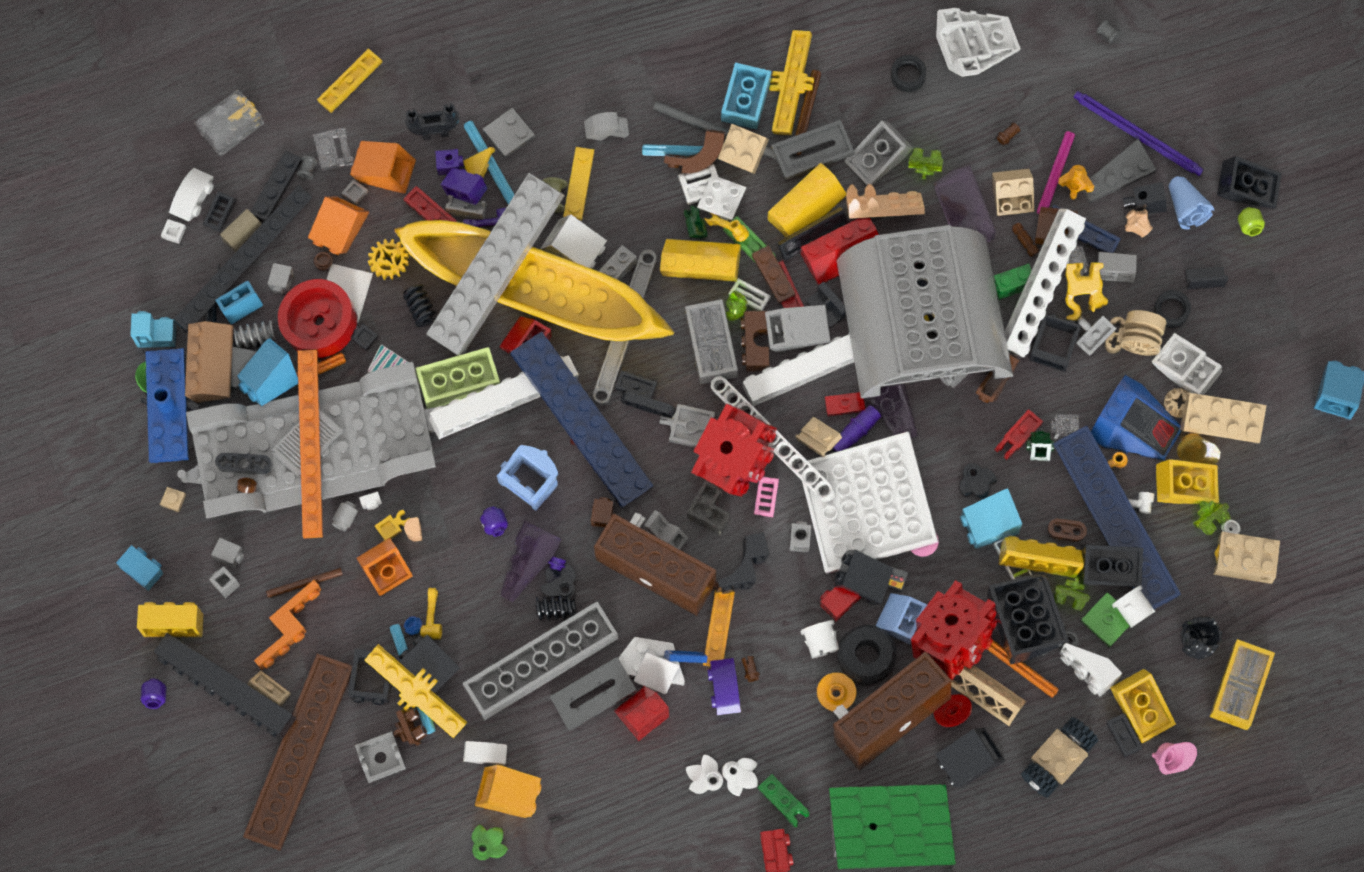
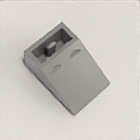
[765,305,831,353]

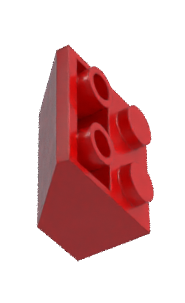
[499,316,552,355]

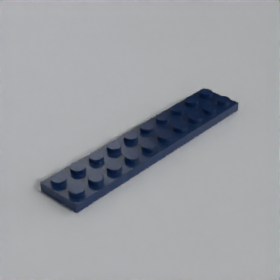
[510,332,653,508]
[1053,425,1181,610]

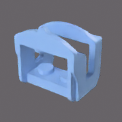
[497,445,558,511]

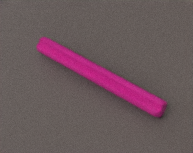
[1037,131,1075,214]

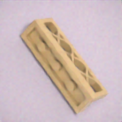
[950,665,1026,726]

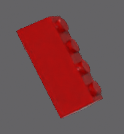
[801,217,879,285]

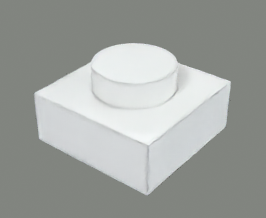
[161,219,186,244]
[359,492,382,510]

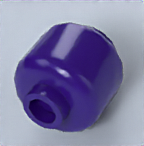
[480,507,508,537]
[141,678,167,709]

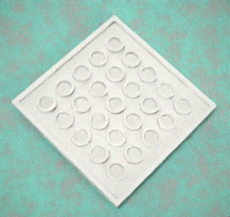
[798,432,938,574]

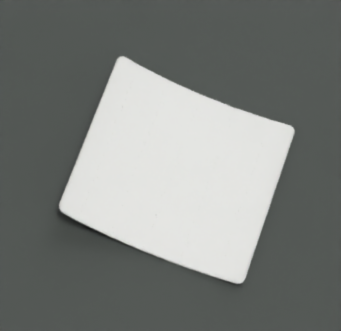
[634,653,679,694]

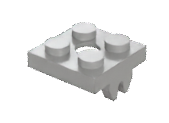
[355,731,406,783]

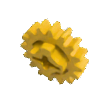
[368,239,409,280]

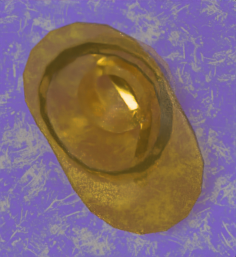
[1177,433,1220,465]

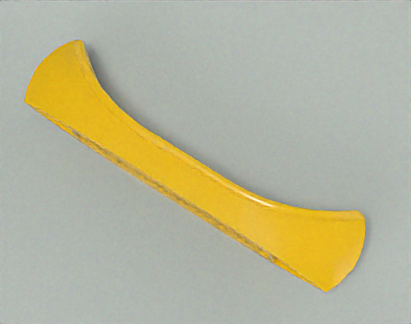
[394,220,674,341]

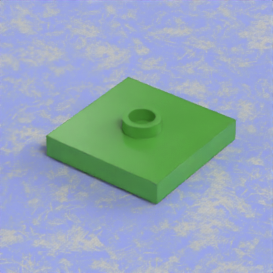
[1081,593,1130,648]

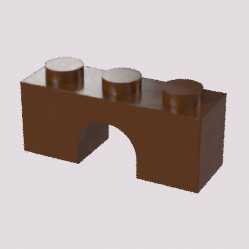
[741,311,769,372]

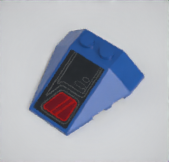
[1091,375,1182,461]

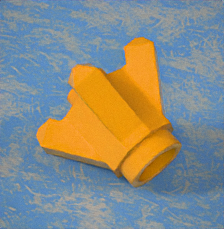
[1058,165,1094,200]

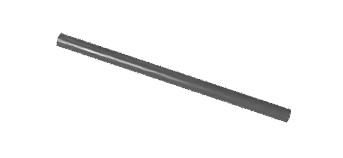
[653,101,798,161]

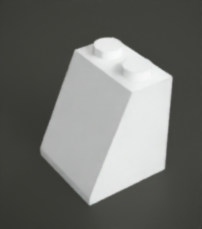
[540,214,607,269]

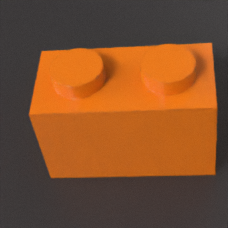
[356,538,413,596]

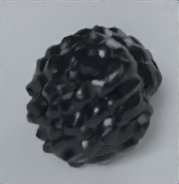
[1180,616,1223,660]

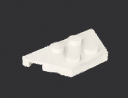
[619,637,685,686]

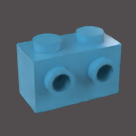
[216,281,263,324]
[116,545,164,591]

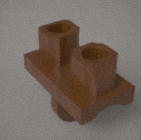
[393,708,428,746]

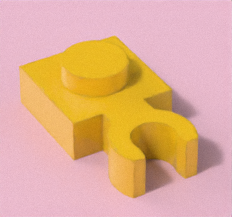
[375,510,410,541]

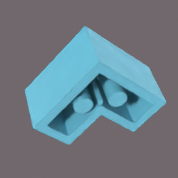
[131,311,176,347]

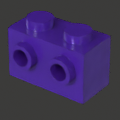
[440,168,488,205]

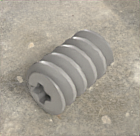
[234,320,275,348]

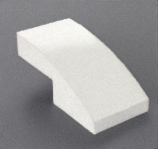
[463,741,507,765]

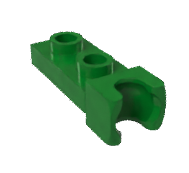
[758,774,810,828]

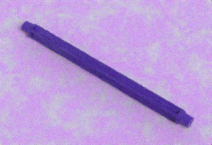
[1073,91,1204,176]

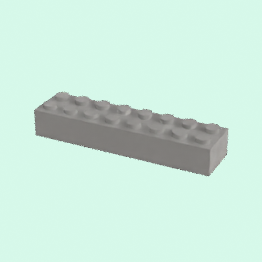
[463,602,618,721]

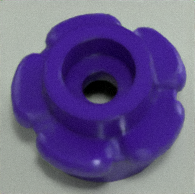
[548,556,566,571]

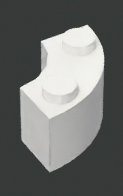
[169,168,214,221]

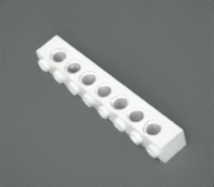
[1005,209,1086,357]

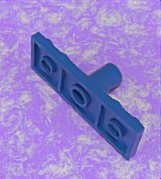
[146,348,189,463]

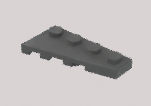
[1082,139,1156,204]

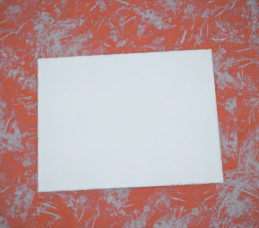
[327,264,373,323]

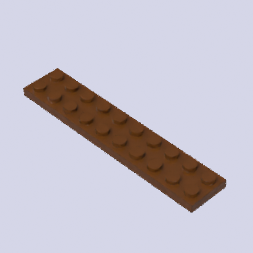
[243,653,352,851]

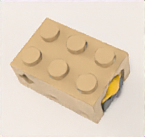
[1214,532,1280,584]

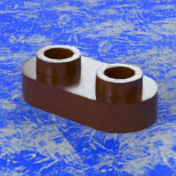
[1047,518,1087,542]

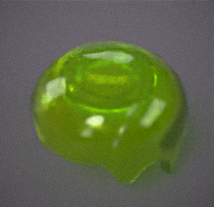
[725,290,748,321]

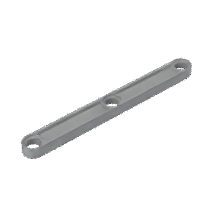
[593,250,657,406]

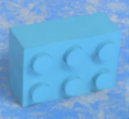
[721,63,771,130]

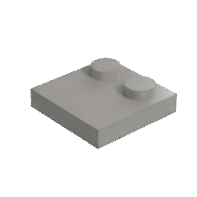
[483,108,535,159]

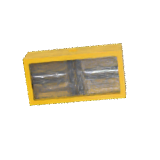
[1209,639,1275,730]

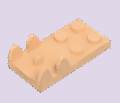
[846,184,925,218]

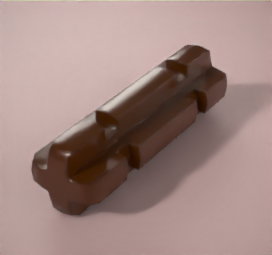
[1012,222,1039,257]

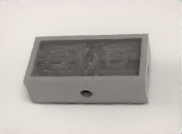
[685,299,738,384]

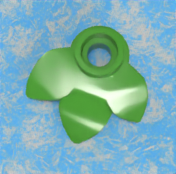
[471,825,508,860]

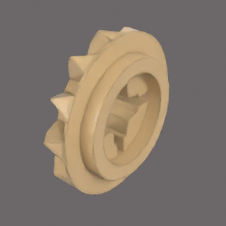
[1164,388,1190,418]

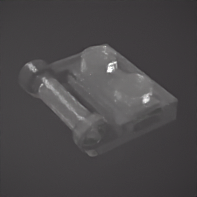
[313,128,354,171]

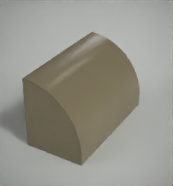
[220,209,262,253]

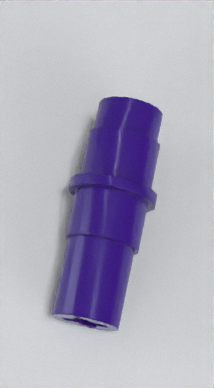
[832,405,881,453]

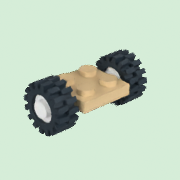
[1021,717,1098,798]

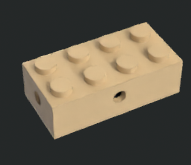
[1180,392,1266,443]

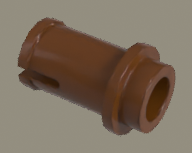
[997,123,1021,145]
[741,656,760,682]

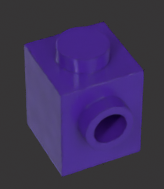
[435,149,463,175]

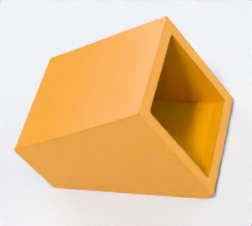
[474,765,541,818]

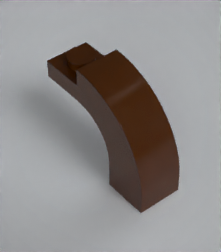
[664,129,725,174]

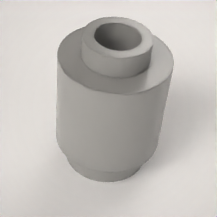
[332,501,358,531]

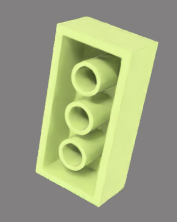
[415,347,500,409]

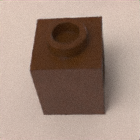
[591,497,614,528]

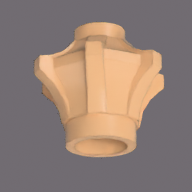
[1125,209,1153,238]

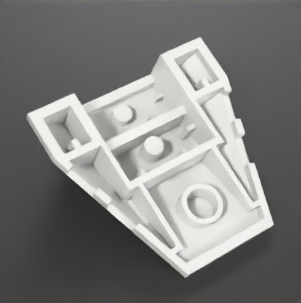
[936,8,1021,77]

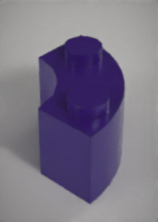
[707,658,741,715]

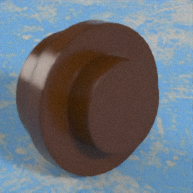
[314,252,333,270]

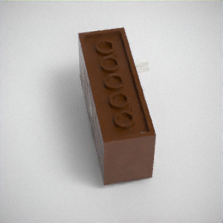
[594,513,716,616]
[833,652,951,771]

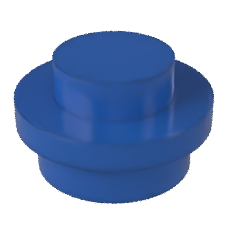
[404,616,422,635]

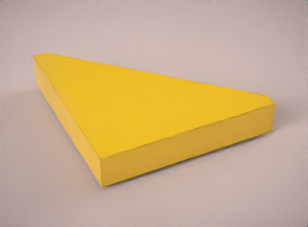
[463,147,495,178]

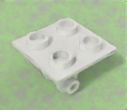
[697,175,746,221]

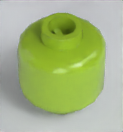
[1237,207,1265,236]

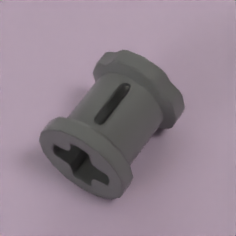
[1096,20,1121,44]
[297,156,318,180]

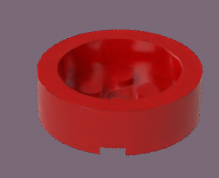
[278,279,357,358]

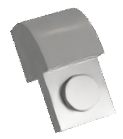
[584,112,629,141]
[644,510,688,550]

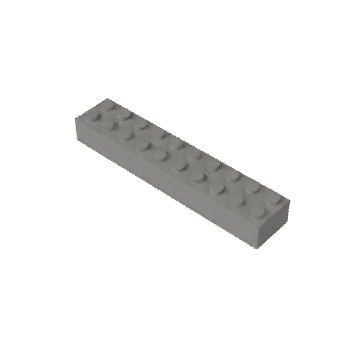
[427,173,565,355]

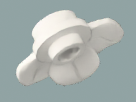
[686,755,723,794]
[722,758,758,796]

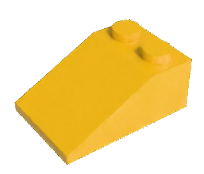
[1156,459,1219,504]
[1110,669,1176,743]

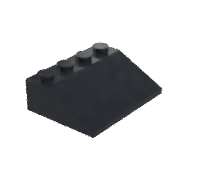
[987,572,1069,665]

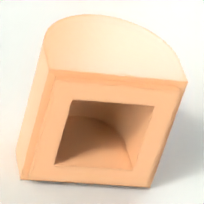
[404,517,423,541]

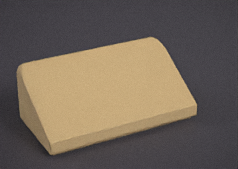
[248,671,291,706]

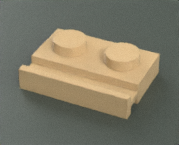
[795,417,842,457]

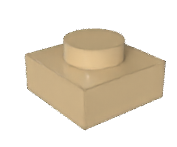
[160,487,186,512]

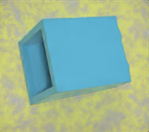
[960,488,1022,549]

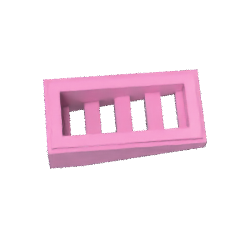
[754,477,779,517]

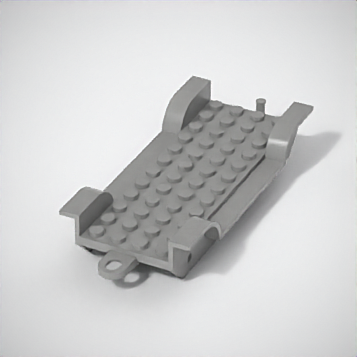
[177,362,445,518]

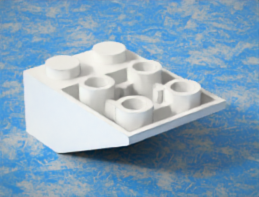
[1060,643,1122,697]

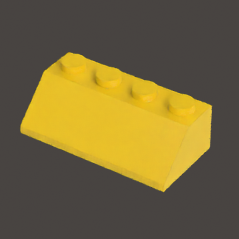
[768,163,846,237]
[660,239,741,282]
[999,536,1084,578]

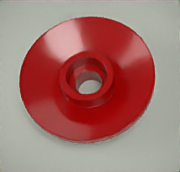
[934,694,972,727]

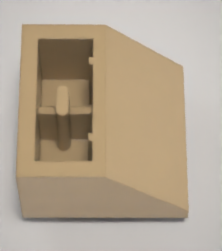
[992,169,1034,216]

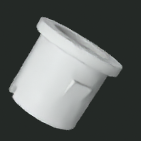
[1112,585,1155,628]
[800,620,839,658]

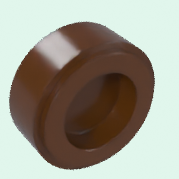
[237,477,257,493]

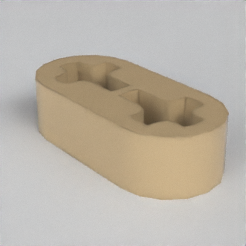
[1105,317,1126,353]

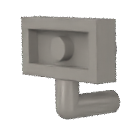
[1076,315,1117,356]

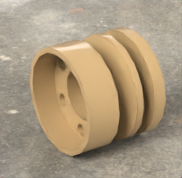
[1120,310,1166,356]

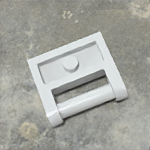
[678,164,718,205]

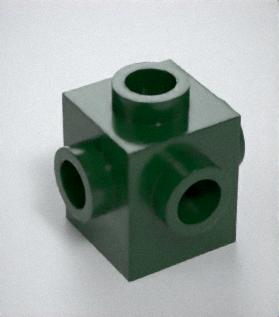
[1026,431,1054,461]

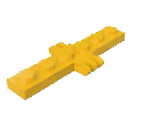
[769,30,814,135]
[365,644,467,738]

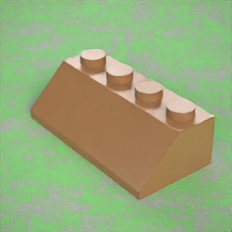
[185,321,233,403]

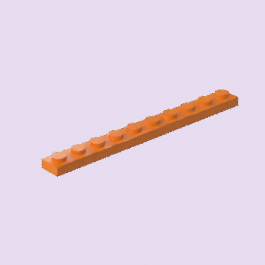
[298,350,323,538]

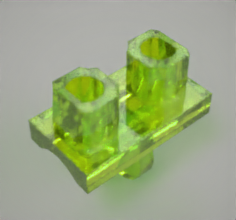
[908,148,943,179]
[1193,501,1231,535]
[1055,576,1090,611]

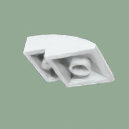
[1152,333,1222,395]

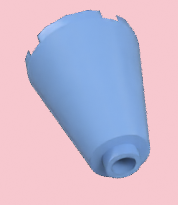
[1168,176,1214,229]

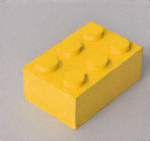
[137,602,203,637]

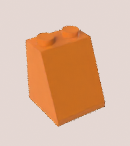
[350,141,416,194]
[308,196,369,255]

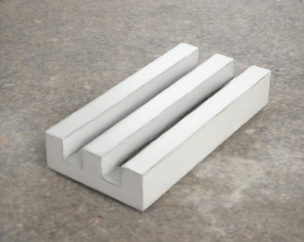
[729,278,771,311]

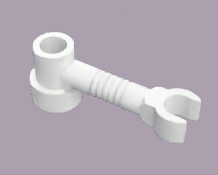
[1129,492,1154,514]

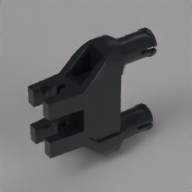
[405,103,460,140]

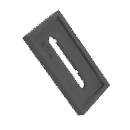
[771,120,855,180]
[550,657,637,731]

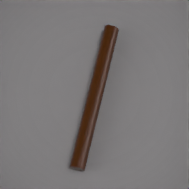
[266,568,343,598]

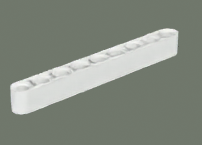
[711,376,835,502]

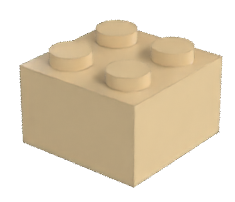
[718,124,769,174]

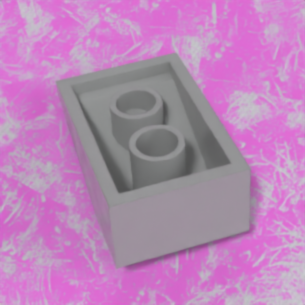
[844,120,914,185]

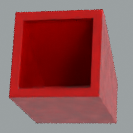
[614,686,669,741]

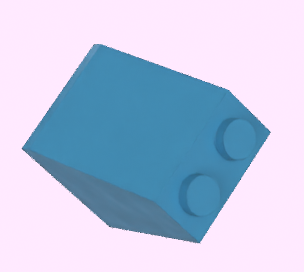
[237,338,298,406]
[1314,361,1364,420]

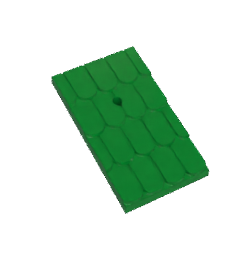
[829,784,956,869]

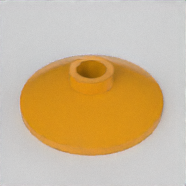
[817,673,856,711]

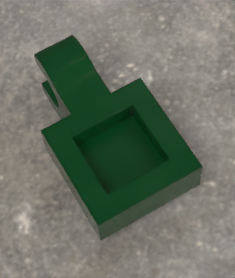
[684,206,708,239]

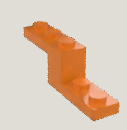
[254,580,321,670]

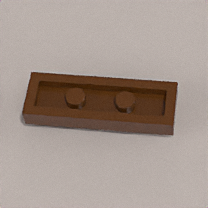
[752,245,795,304]

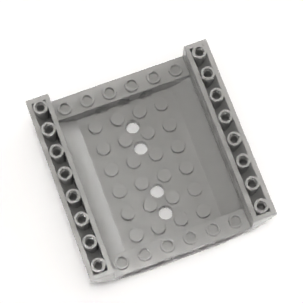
[837,225,1013,398]

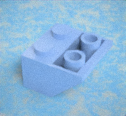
[876,593,927,644]

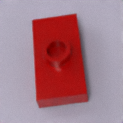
[825,392,865,417]

